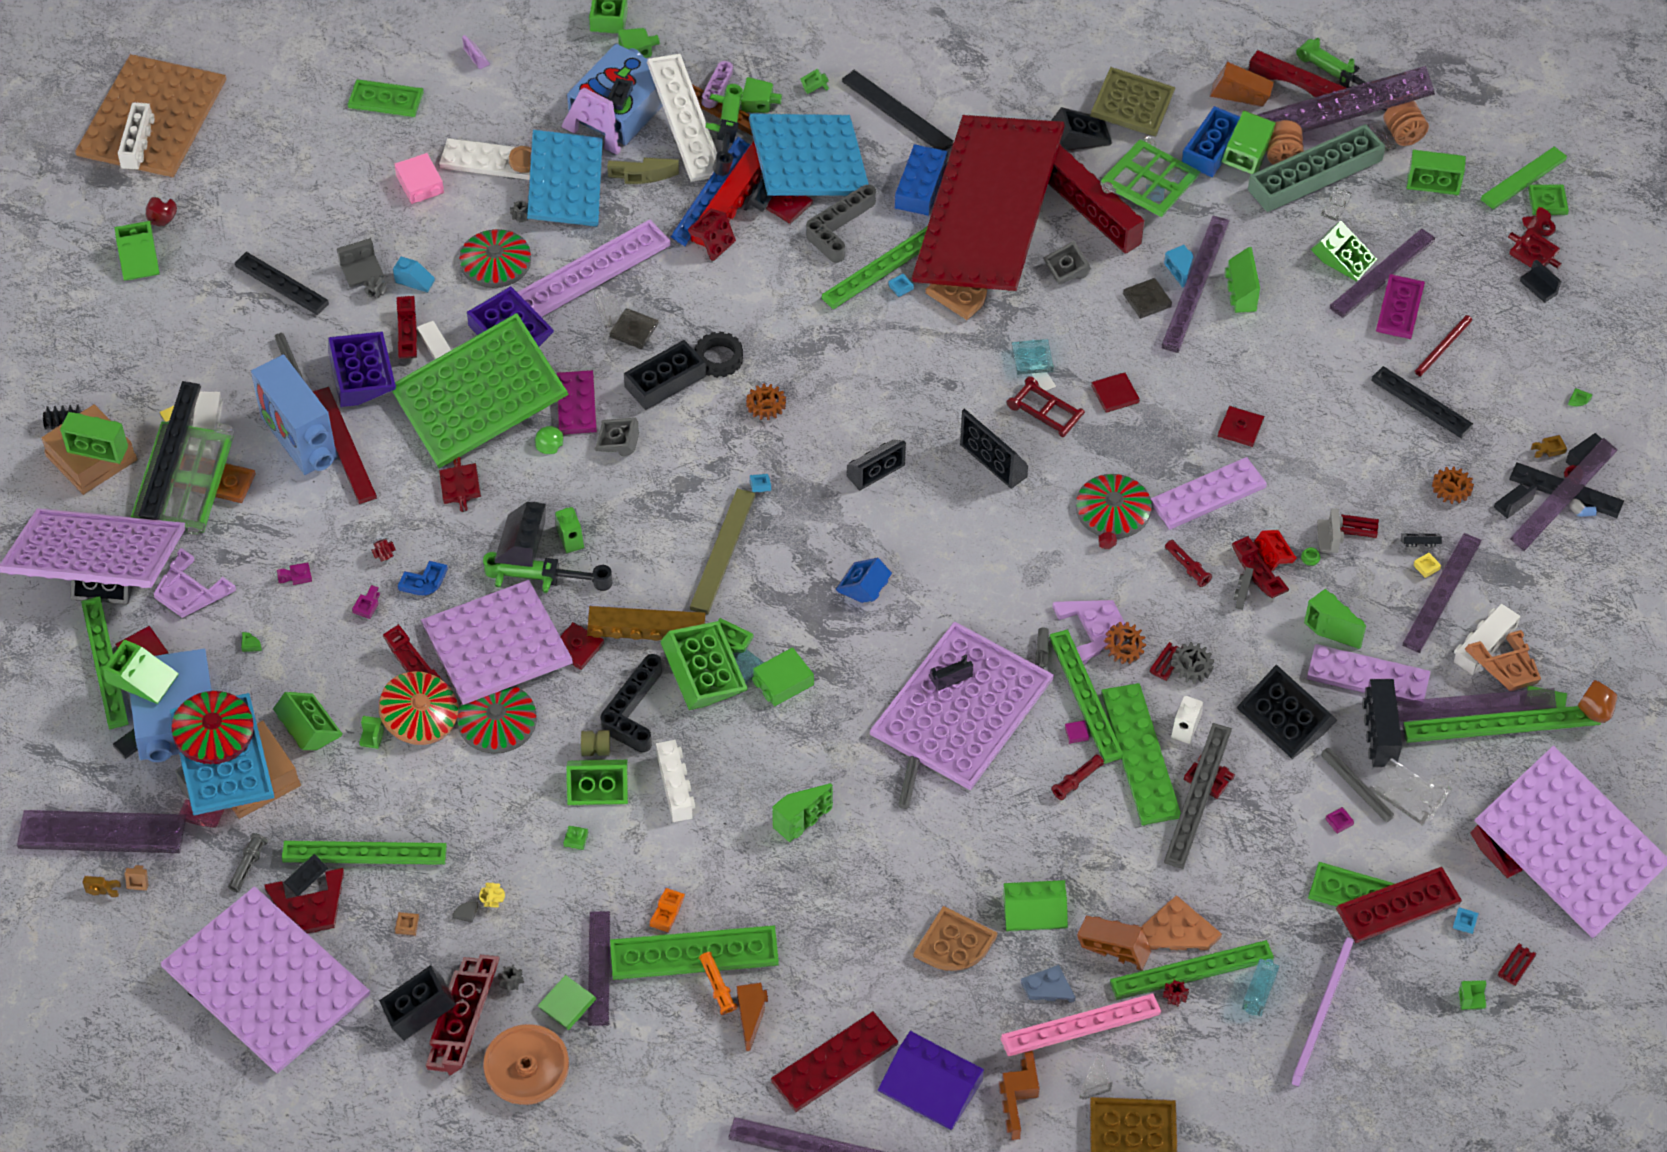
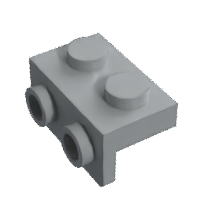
[1317,508,1344,553]

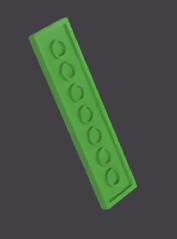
[1101,683,1181,825]
[610,925,779,980]

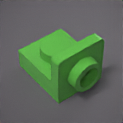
[800,68,829,94]

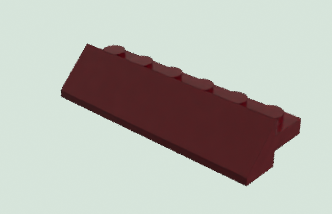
[425,954,500,1076]

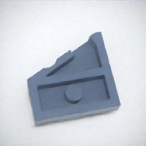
[1021,965,1076,1002]

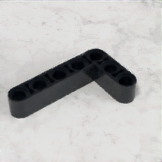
[600,654,662,753]

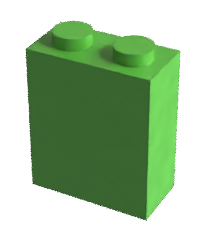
[752,647,814,707]

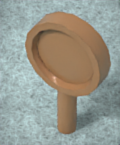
[509,146,531,173]

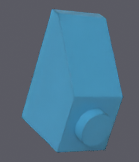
[1164,245,1194,288]
[393,256,435,293]

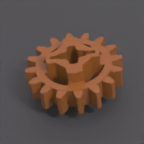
[746,384,786,420]
[1432,466,1474,504]
[1103,622,1146,664]

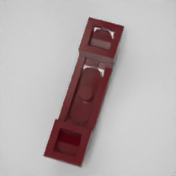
[396,296,417,359]
[1232,536,1289,598]
[383,624,442,680]

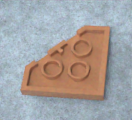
[1141,895,1222,950]

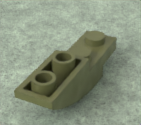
[607,157,679,184]

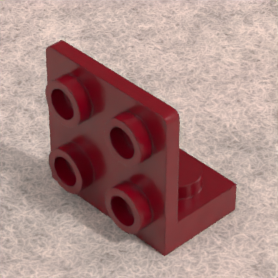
[688,208,736,261]

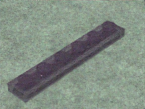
[588,911,611,1026]

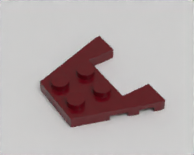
[264,868,345,934]

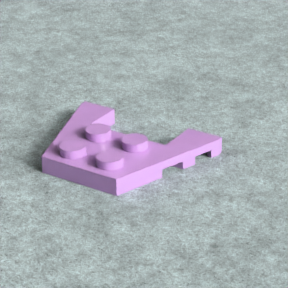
[562,88,621,155]
[154,548,236,618]
[1052,600,1125,665]

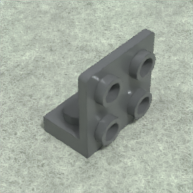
[336,238,384,287]

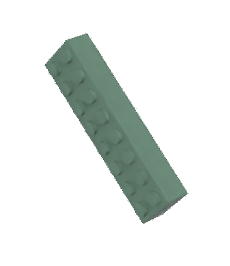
[1248,124,1386,213]

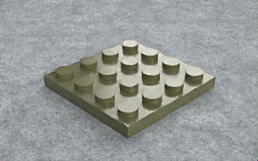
[1090,67,1176,137]

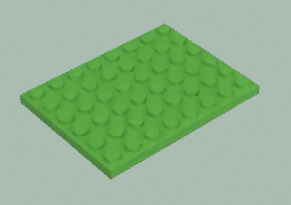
[392,313,568,469]

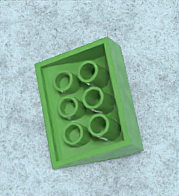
[660,621,748,710]

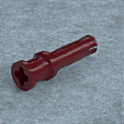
[1165,539,1212,587]
[1051,754,1104,800]

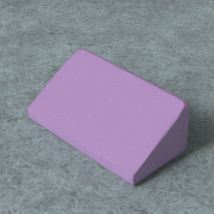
[462,35,490,69]

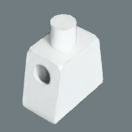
[1171,696,1203,744]

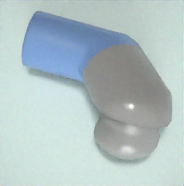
[1569,499,1597,517]

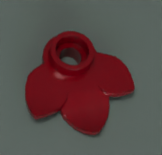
[1522,207,1556,237]

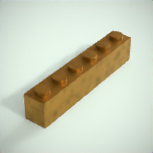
[587,606,706,641]

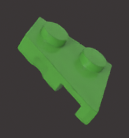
[718,618,754,653]

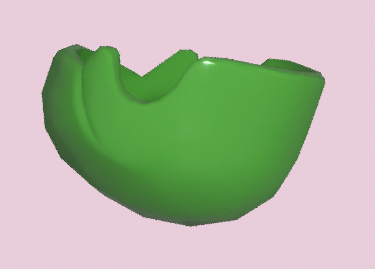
[535,426,564,454]

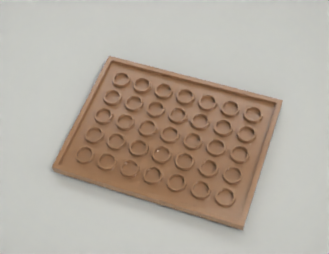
[75,54,226,178]

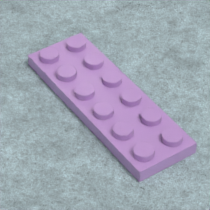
[1151,457,1267,530]
[1307,644,1431,707]

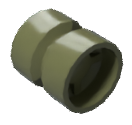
[581,730,610,757]

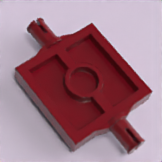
[1508,230,1562,269]
[439,457,481,512]

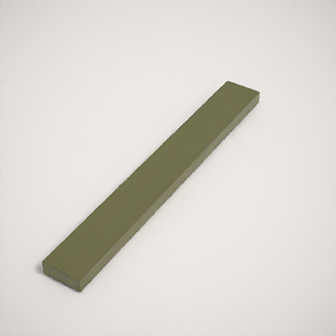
[690,488,755,615]

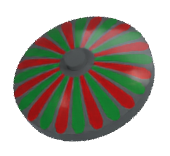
[459,229,531,288]
[1076,474,1152,539]
[457,686,537,754]

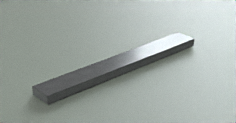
[1164,723,1232,869]

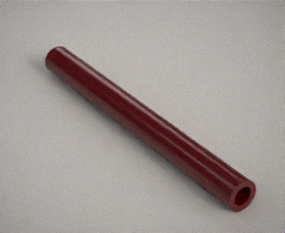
[1414,315,1472,377]

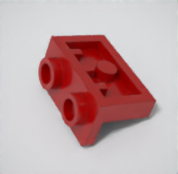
[1254,530,1296,571]

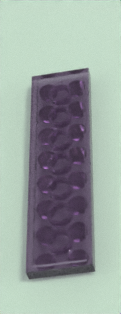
[17,810,186,853]

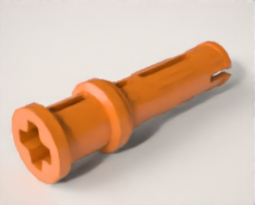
[699,952,738,1015]

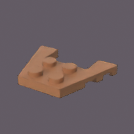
[1465,630,1541,691]

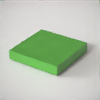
[1528,184,1569,215]
[538,975,596,1030]

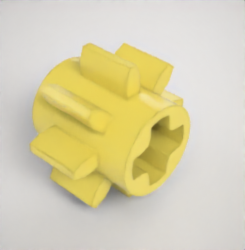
[479,883,505,908]

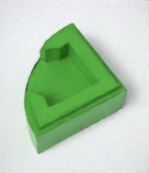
[1568,388,1593,406]
[241,632,262,652]

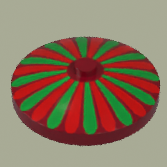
[172,691,254,764]

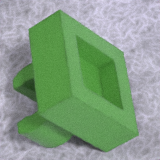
[563,825,589,850]

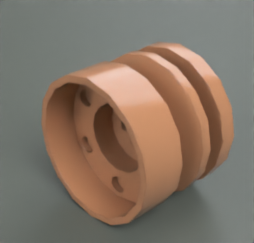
[1383,99,1429,146]
[1267,120,1304,165]

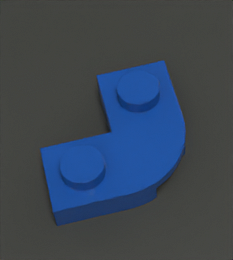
[398,561,448,596]

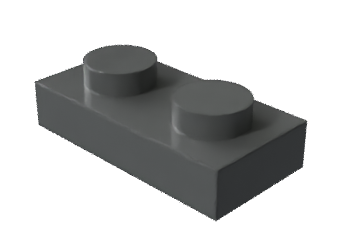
[1233,567,1253,610]

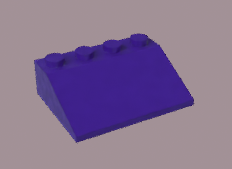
[466,286,554,347]
[328,331,396,407]
[878,1030,984,1131]

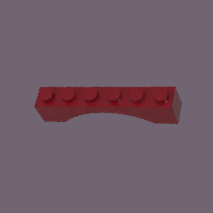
[1248,50,1349,114]

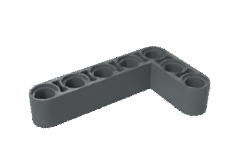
[806,184,876,263]

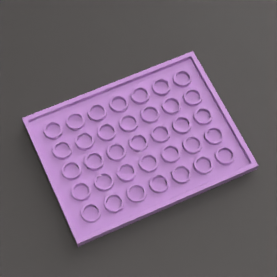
[0,508,185,588]
[870,622,1054,790]
[1474,745,1667,938]
[161,886,370,1074]

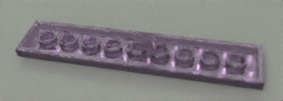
[1257,66,1435,133]

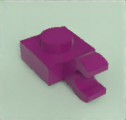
[277,562,312,585]
[352,585,380,619]

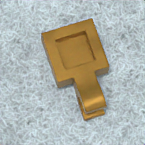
[82,876,121,897]

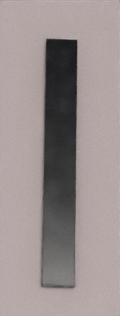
[842,69,953,151]
[139,381,201,520]

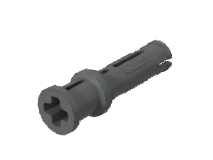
[227,833,268,893]

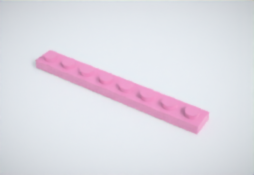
[1000,993,1161,1057]

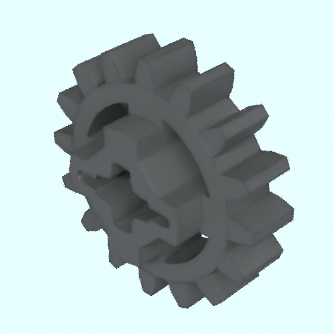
[1171,642,1214,684]

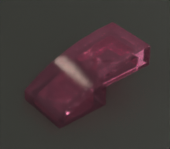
[178,799,224,828]

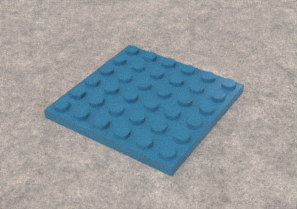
[749,114,869,196]

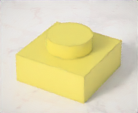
[1413,553,1441,578]

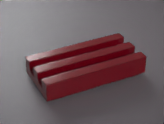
[1340,514,1379,538]
[1150,642,1178,681]
[1497,943,1537,987]

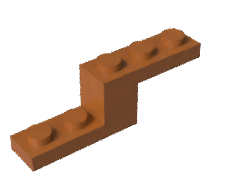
[998,1050,1040,1140]

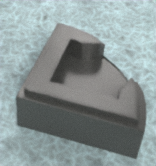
[452,901,479,923]

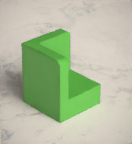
[359,716,384,749]
[1458,980,1487,1010]

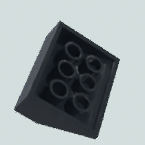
[960,408,1028,489]
[1236,664,1337,759]

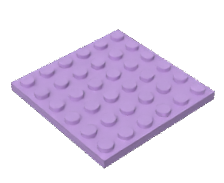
[421,580,573,705]

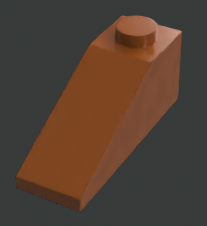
[737,982,768,1051]

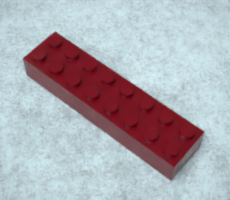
[1048,144,1144,254]

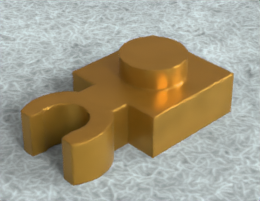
[1531,435,1567,458]

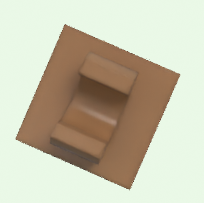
[125,865,149,890]

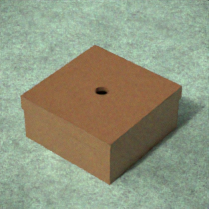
[41,404,137,495]
[231,720,301,819]

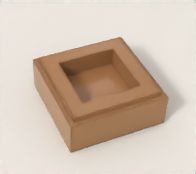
[395,912,419,935]

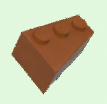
[1210,61,1274,107]
[1077,915,1151,971]

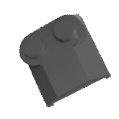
[1043,241,1091,284]
[594,417,639,456]

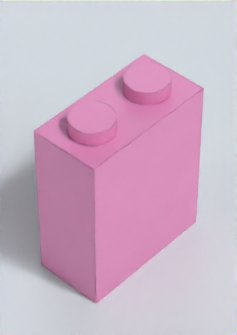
[394,153,444,204]

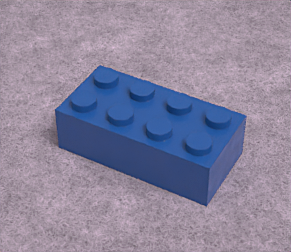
[1182,106,1240,178]
[895,144,948,216]

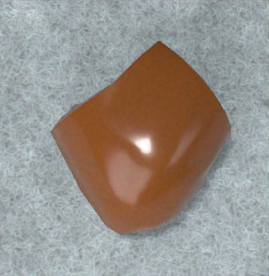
[1578,680,1617,723]

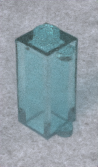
[1242,959,1280,1017]

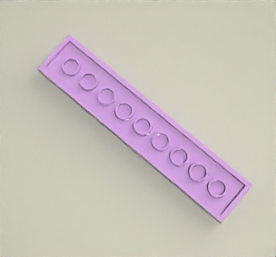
[517,220,671,317]

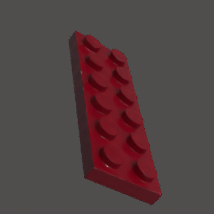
[1336,866,1462,943]
[771,1011,898,1112]

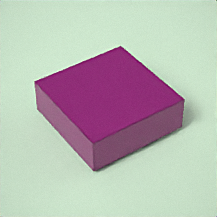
[1065,721,1089,744]
[1325,807,1354,834]

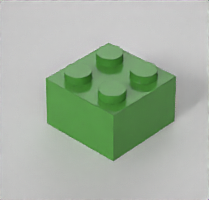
[589,0,628,33]

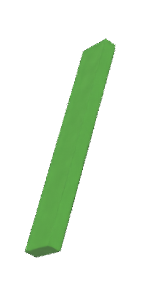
[1481,146,1567,210]

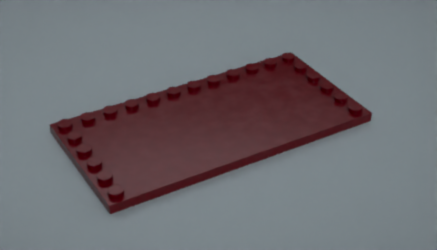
[912,115,1065,291]

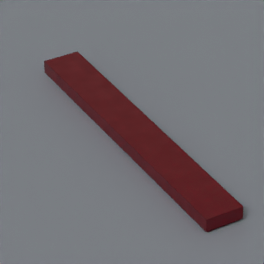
[312,386,377,504]

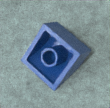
[836,557,892,603]

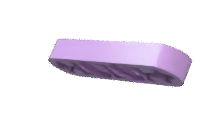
[702,61,733,108]

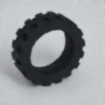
[695,331,743,378]

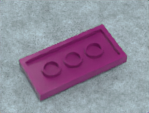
[1376,274,1425,339]
[557,370,597,435]

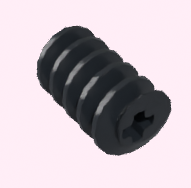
[43,404,82,430]

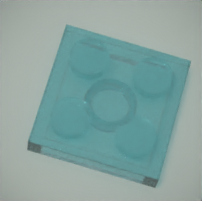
[1012,339,1054,375]

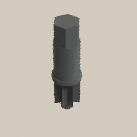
[1035,627,1049,669]

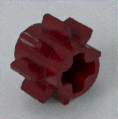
[371,538,396,562]
[1163,979,1189,1007]

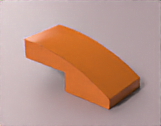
[650,888,685,933]

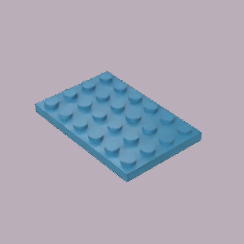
[527,130,603,227]
[170,693,274,816]

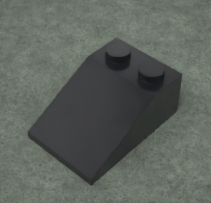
[1051,107,1112,150]

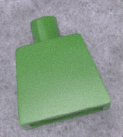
[618,28,660,58]
[741,77,782,113]
[555,507,584,554]

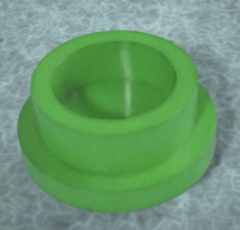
[1301,547,1320,566]

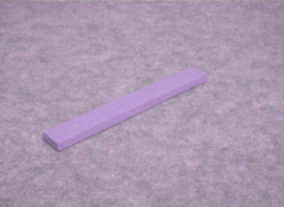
[1291,937,1354,1087]

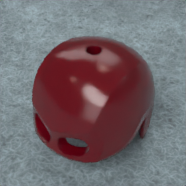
[145,197,177,226]

